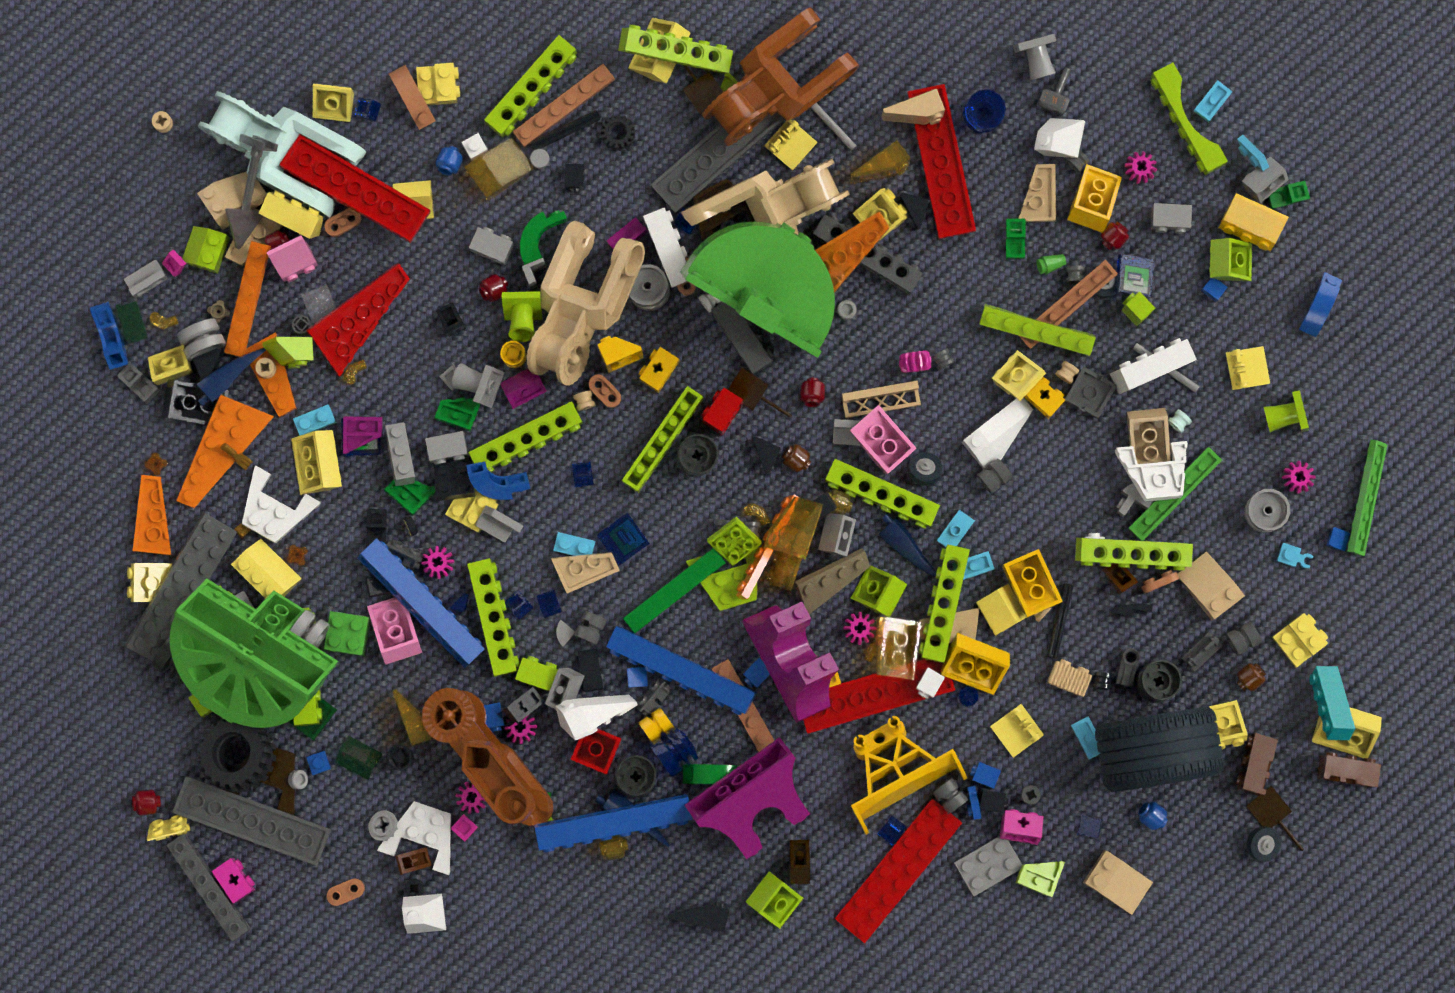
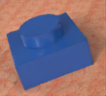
[306,751,331,775]

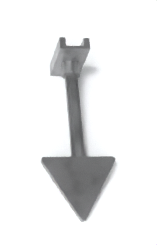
[225,134,278,249]

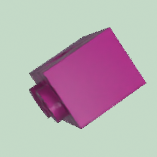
[1000,809,1044,845]
[212,858,255,904]

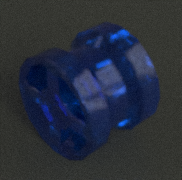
[958,687,979,707]

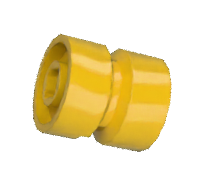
[500,341,527,368]
[638,707,674,743]

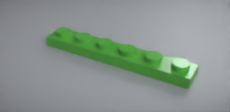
[1348,440,1387,556]
[1128,447,1222,541]

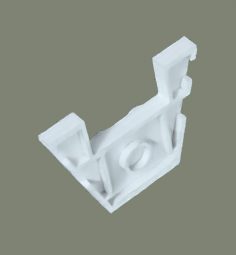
[1115,441,1188,502]
[242,466,321,544]
[377,801,451,875]

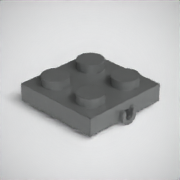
[1065,367,1117,419]

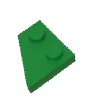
[434,397,481,432]
[384,480,436,516]

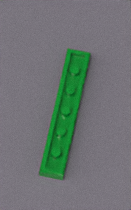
[623,548,726,633]

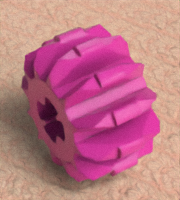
[1124,151,1157,184]
[899,351,932,373]
[1282,461,1315,494]
[421,546,455,579]
[843,612,876,645]
[504,715,537,744]
[456,782,486,814]

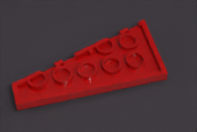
[306,263,410,377]

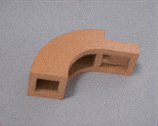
[389,65,436,130]

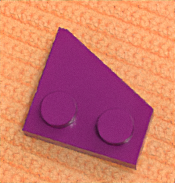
[343,416,383,454]

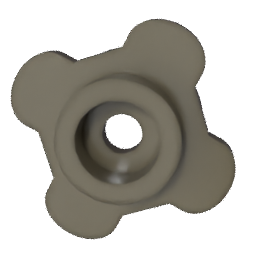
[207,300,230,323]

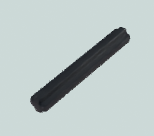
[530,110,601,150]
[1047,583,1073,659]

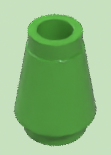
[1036,254,1066,275]

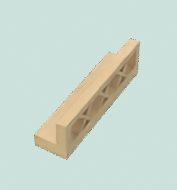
[841,381,921,419]

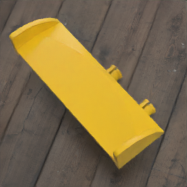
[851,716,967,835]

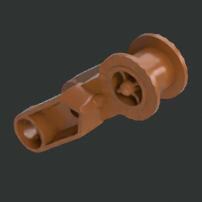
[702,7,859,146]
[422,688,554,826]

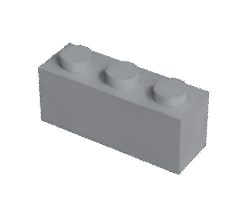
[385,422,415,486]

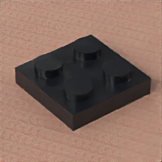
[434,460,475,501]

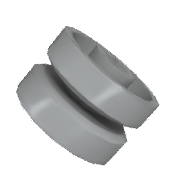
[629,264,670,311]
[177,319,226,361]
[1244,489,1290,533]
[290,610,330,648]

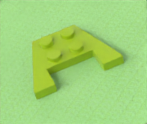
[686,547,758,611]

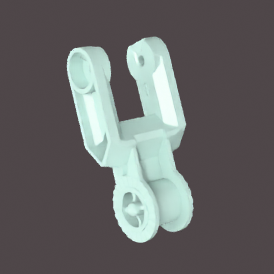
[198,91,366,218]

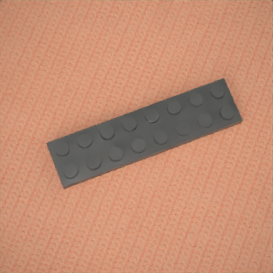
[650,113,785,214]
[125,512,237,661]
[172,776,332,866]

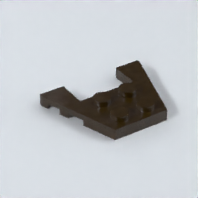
[693,178,755,242]
[223,748,296,815]

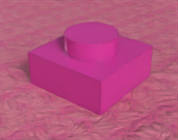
[162,250,186,277]
[450,814,478,842]

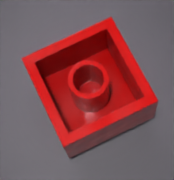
[702,387,743,436]
[571,729,622,774]

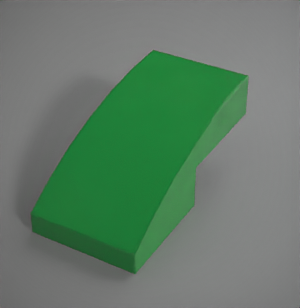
[1267,181,1310,210]
[1006,219,1026,259]

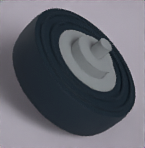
[908,452,943,486]
[1246,826,1281,862]

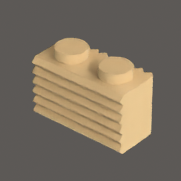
[1047,659,1092,697]

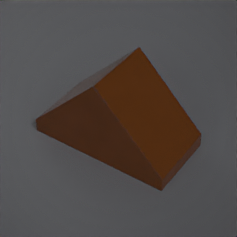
[1103,563,1138,594]
[395,847,432,875]

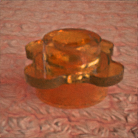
[145,453,168,476]
[287,545,308,566]

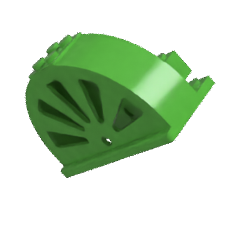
[680,222,835,358]
[170,578,338,728]

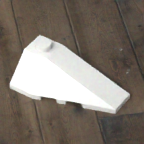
[962,398,1033,469]
[556,695,637,741]

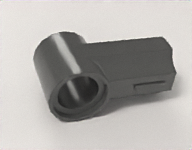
[1116,648,1140,687]

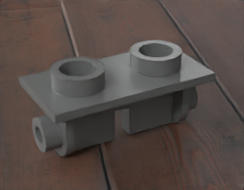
[386,540,424,570]
[1182,632,1222,672]
[635,678,671,717]

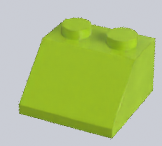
[182,226,230,274]
[1209,238,1252,281]
[262,337,313,369]
[851,565,907,618]
[746,872,803,929]

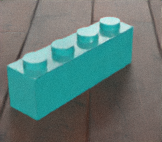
[1309,666,1356,740]

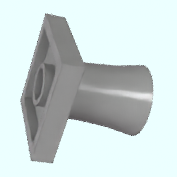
[1013,34,1056,80]
[452,363,504,408]

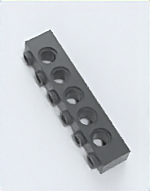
[813,215,923,295]
[166,834,252,942]

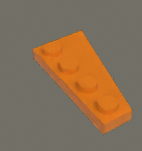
[245,332,297,418]
[133,475,171,555]

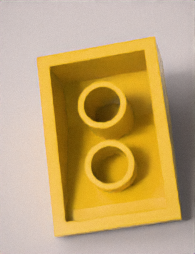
[1067,164,1122,233]
[1002,549,1063,617]

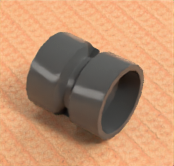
[977,458,1013,494]
[574,610,607,645]
[1226,621,1262,656]
[932,778,968,814]

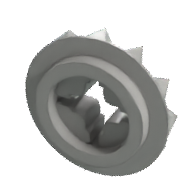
[368,810,398,841]

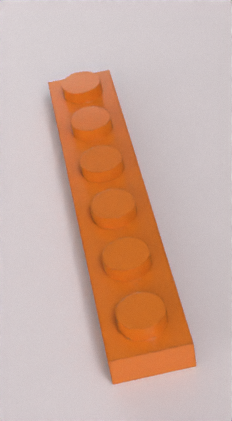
[224,241,271,357]
[736,495,801,600]

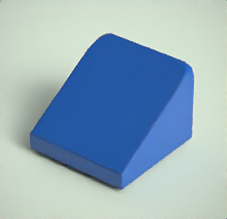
[1201,278,1228,302]
[1326,527,1350,552]
[627,667,648,688]

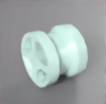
[1168,409,1192,433]

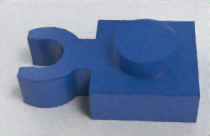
[967,786,981,820]

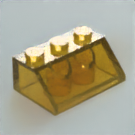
[767,530,809,593]

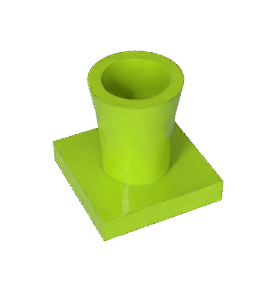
[502,291,543,342]
[1264,390,1309,432]

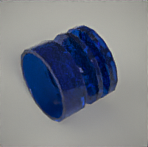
[962,89,1006,133]
[649,726,699,777]

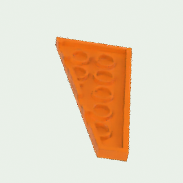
[815,211,890,293]
[176,395,274,508]

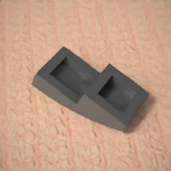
[117,362,160,404]

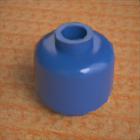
[435,146,463,176]
[1138,801,1168,830]

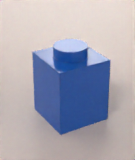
[743,658,770,688]
[484,702,505,732]
[970,762,1001,789]

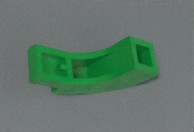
[520,210,568,265]
[683,764,740,784]

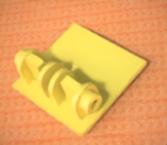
[764,120,818,171]
[1226,346,1270,390]
[990,704,1044,757]
[147,815,190,841]

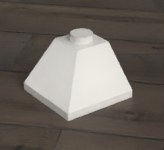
[1034,118,1085,158]
[402,894,446,934]

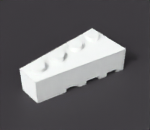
[643,207,688,288]
[1110,338,1197,394]

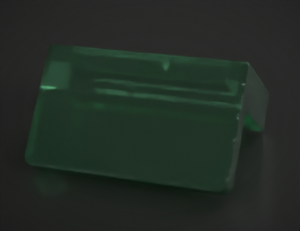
[116,301,148,344]
[335,736,382,780]

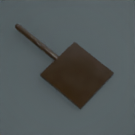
[683,65,723,115]
[728,367,792,418]
[1246,786,1304,851]

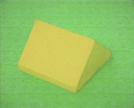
[313,84,354,122]
[393,180,434,219]
[148,345,194,385]
[976,584,1027,636]

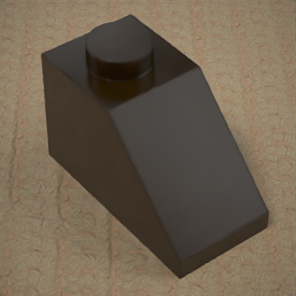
[790,840,810,884]

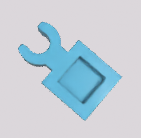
[1276,543,1313,569]

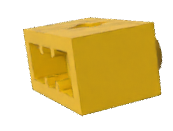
[639,347,680,393]
[1024,376,1065,419]

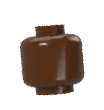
[782,444,811,473]
[1237,663,1266,691]

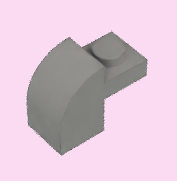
[1116,483,1153,517]

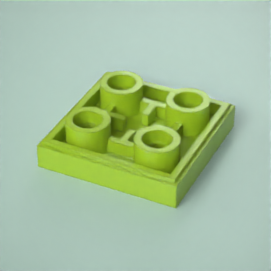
[707,517,762,566]

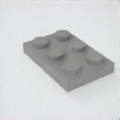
[954,836,1022,897]

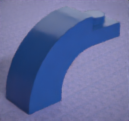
[1299,272,1342,337]
[90,302,128,370]
[466,461,530,500]

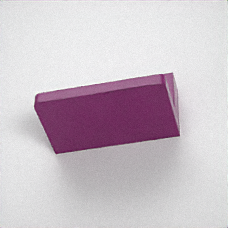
[606,217,648,249]
[500,369,547,409]

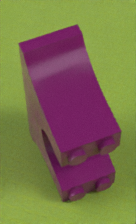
[742,602,839,723]
[685,737,810,859]

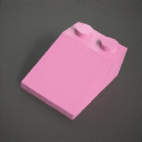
[267,236,318,282]
[850,405,917,474]
[367,597,422,665]

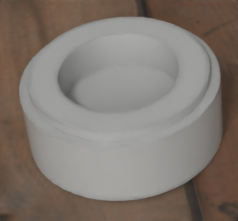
[530,149,550,169]
[837,300,857,320]
[288,770,308,789]

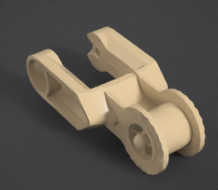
[681,158,850,235]
[527,221,645,386]

